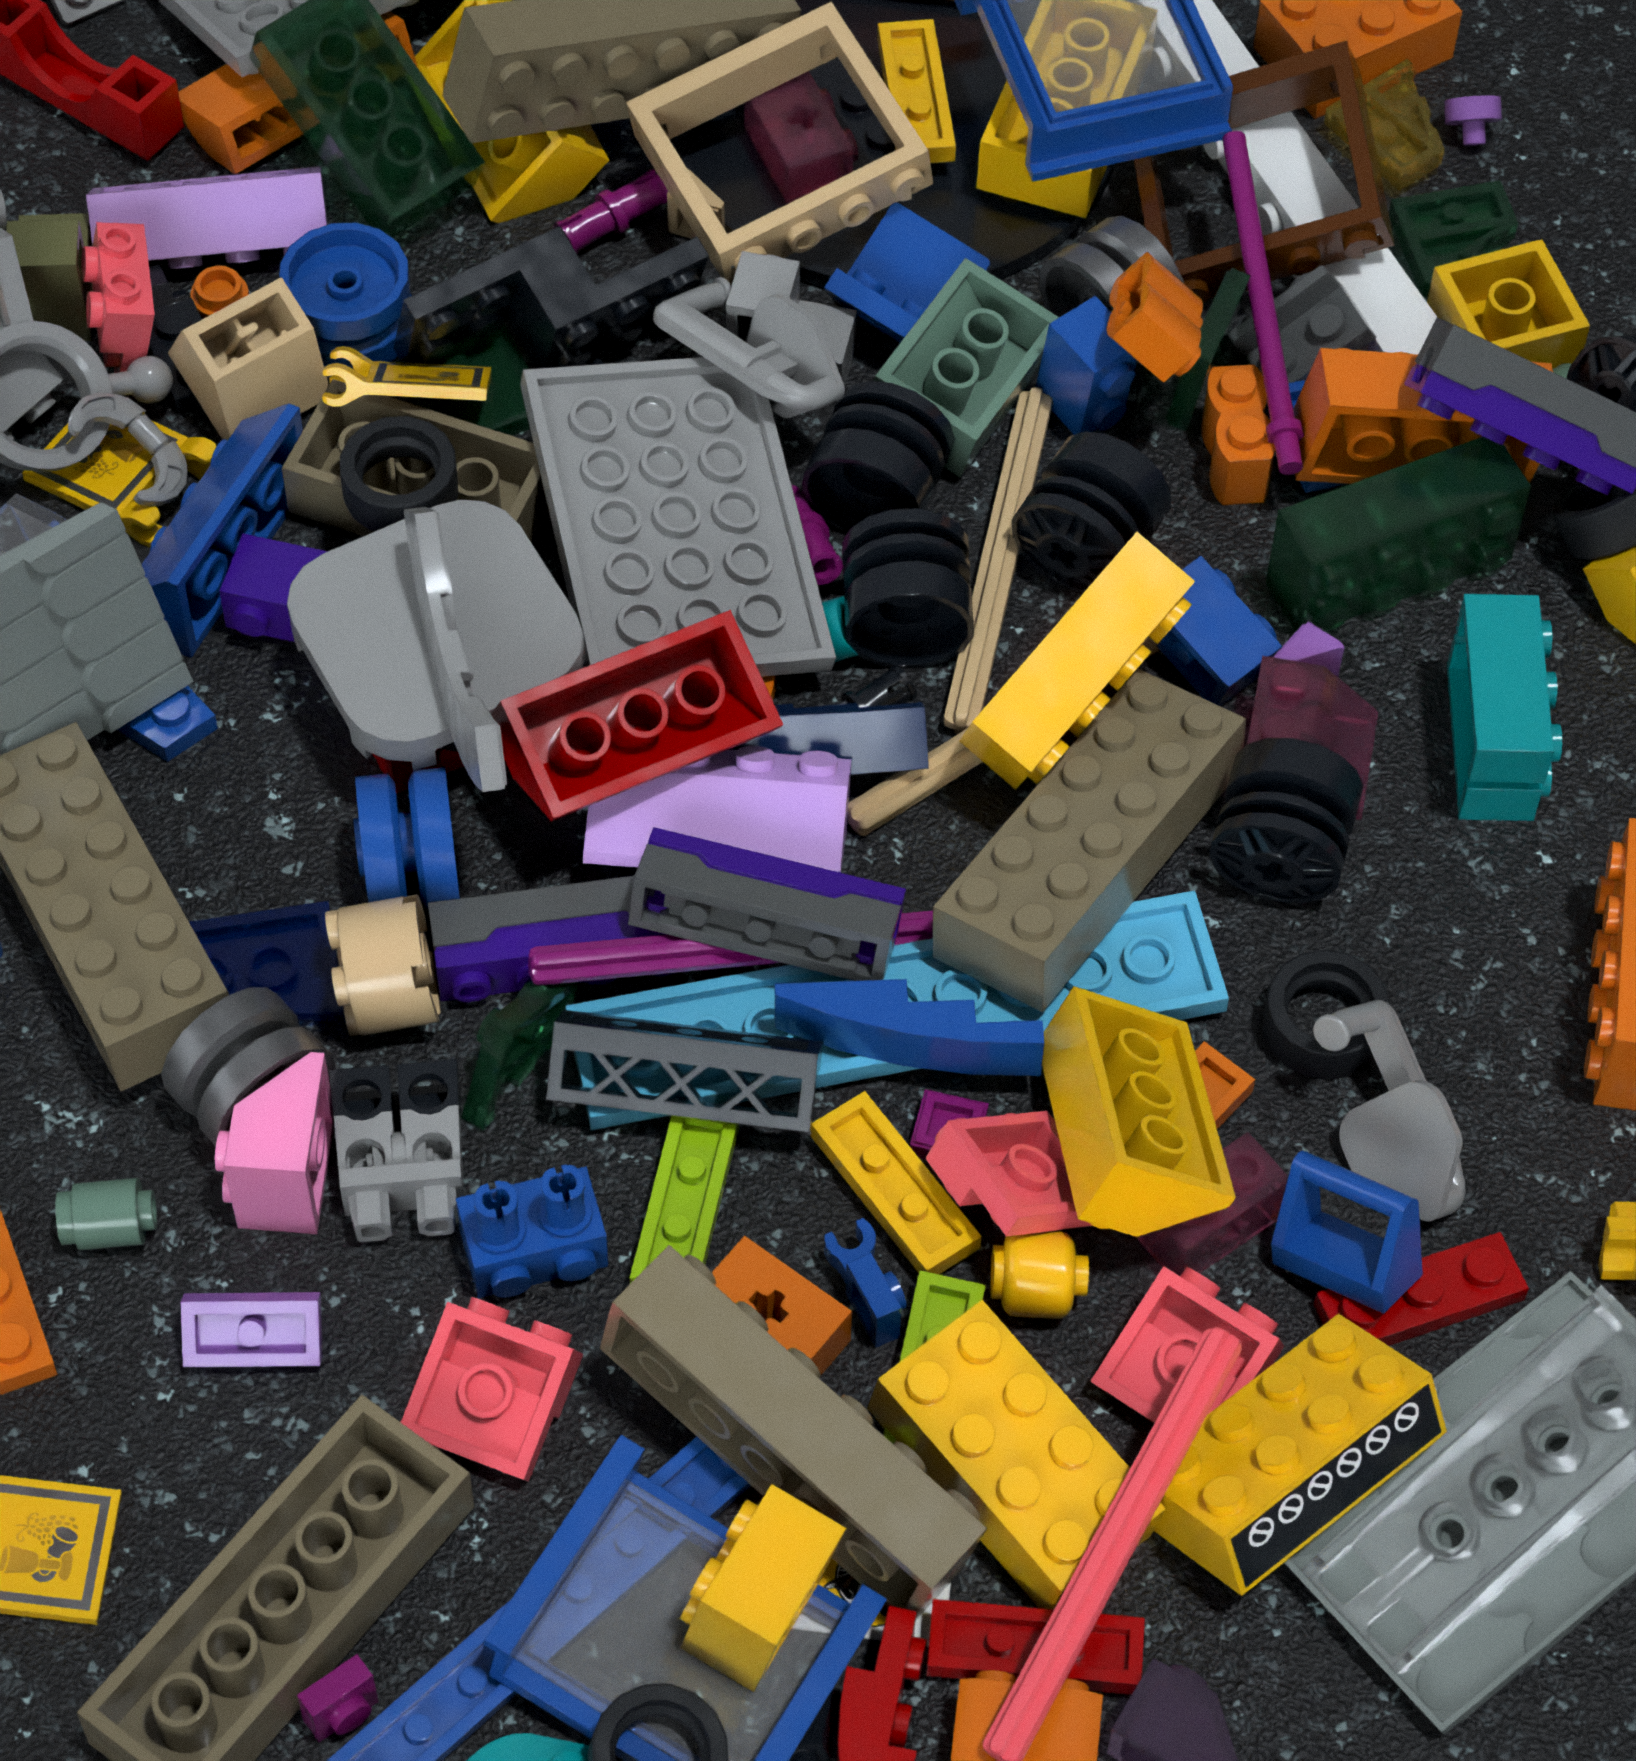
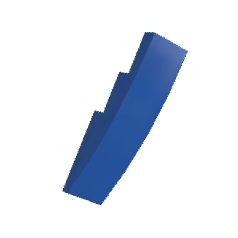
[774,979,1044,1076]

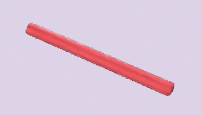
[983,1327,1242,1761]

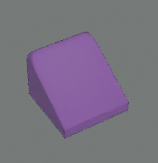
[1265,622,1344,701]

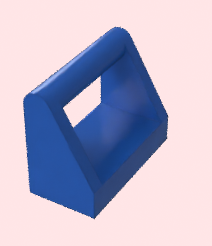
[1271,1151,1423,1314]

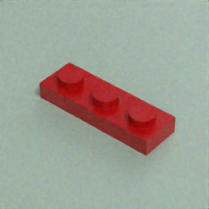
[1314,1232,1529,1346]
[926,1599,1145,1695]

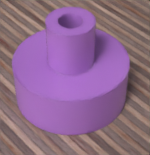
[1444,95,1502,146]

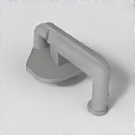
[653,277,845,418]
[1313,1000,1466,1222]

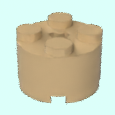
[325,894,441,1036]

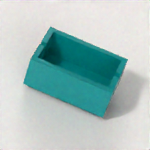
[1447,594,1562,821]

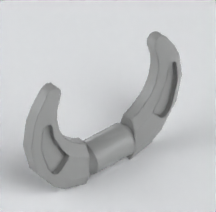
[68,392,187,506]

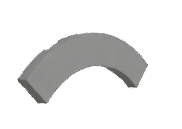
[404,507,507,792]

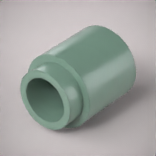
[55,1178,157,1250]

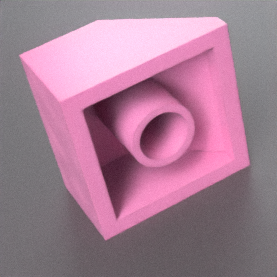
[215,1052,334,1235]

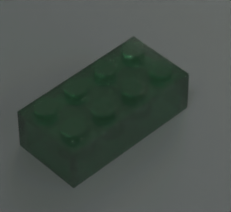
[249,0,485,238]
[1265,437,1531,632]

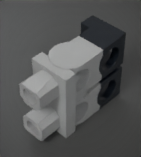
[329,1059,464,1242]

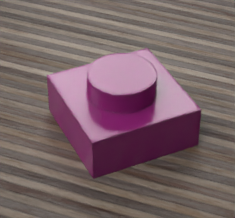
[297,1654,378,1743]

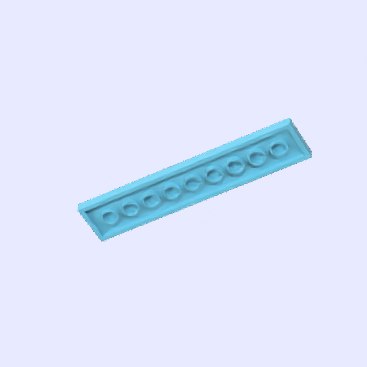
[566,890,1229,1130]

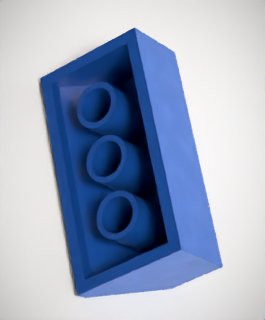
[142,403,303,658]

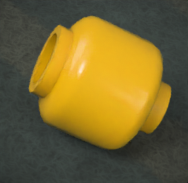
[990,1231,1089,1319]

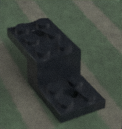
[393,226,709,369]

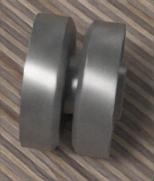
[1039,216,1184,317]
[161,987,335,1147]

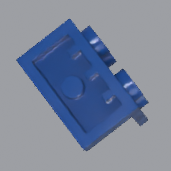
[824,202,991,343]

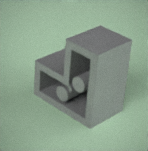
[726,251,857,387]

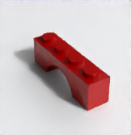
[0,0,184,161]

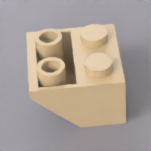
[168,277,329,440]

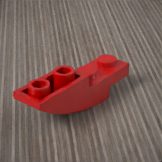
[837,1606,927,1761]

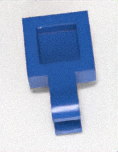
[824,1218,907,1348]

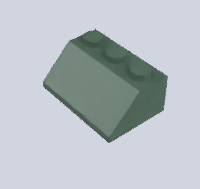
[873,258,1059,478]

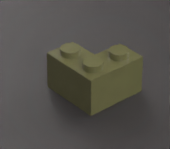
[6,213,93,341]

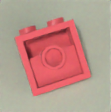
[81,222,155,373]
[925,1111,1092,1237]
[1090,1266,1284,1423]
[401,1297,583,1482]

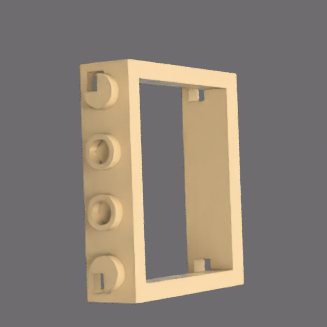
[626,2,933,285]

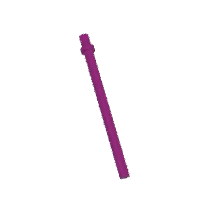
[1222,131,1304,475]

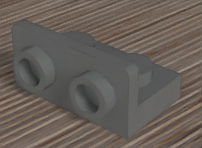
[1228,265,1377,383]

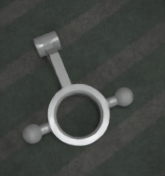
[0,189,173,472]

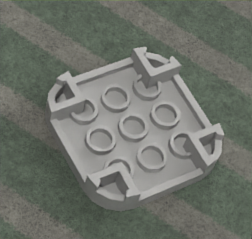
[287,500,586,770]

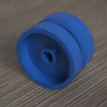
[280,223,412,369]
[353,767,460,911]

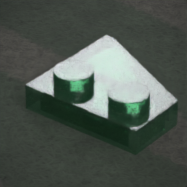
[1389,180,1518,297]
[462,980,579,1130]

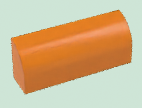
[179,11,417,174]

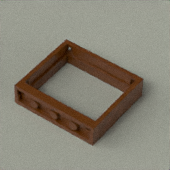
[1134,40,1395,304]

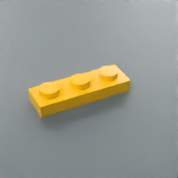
[877,19,956,163]
[811,1091,982,1274]

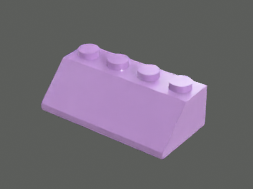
[86,166,328,269]
[583,746,852,873]

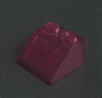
[1247,655,1378,820]

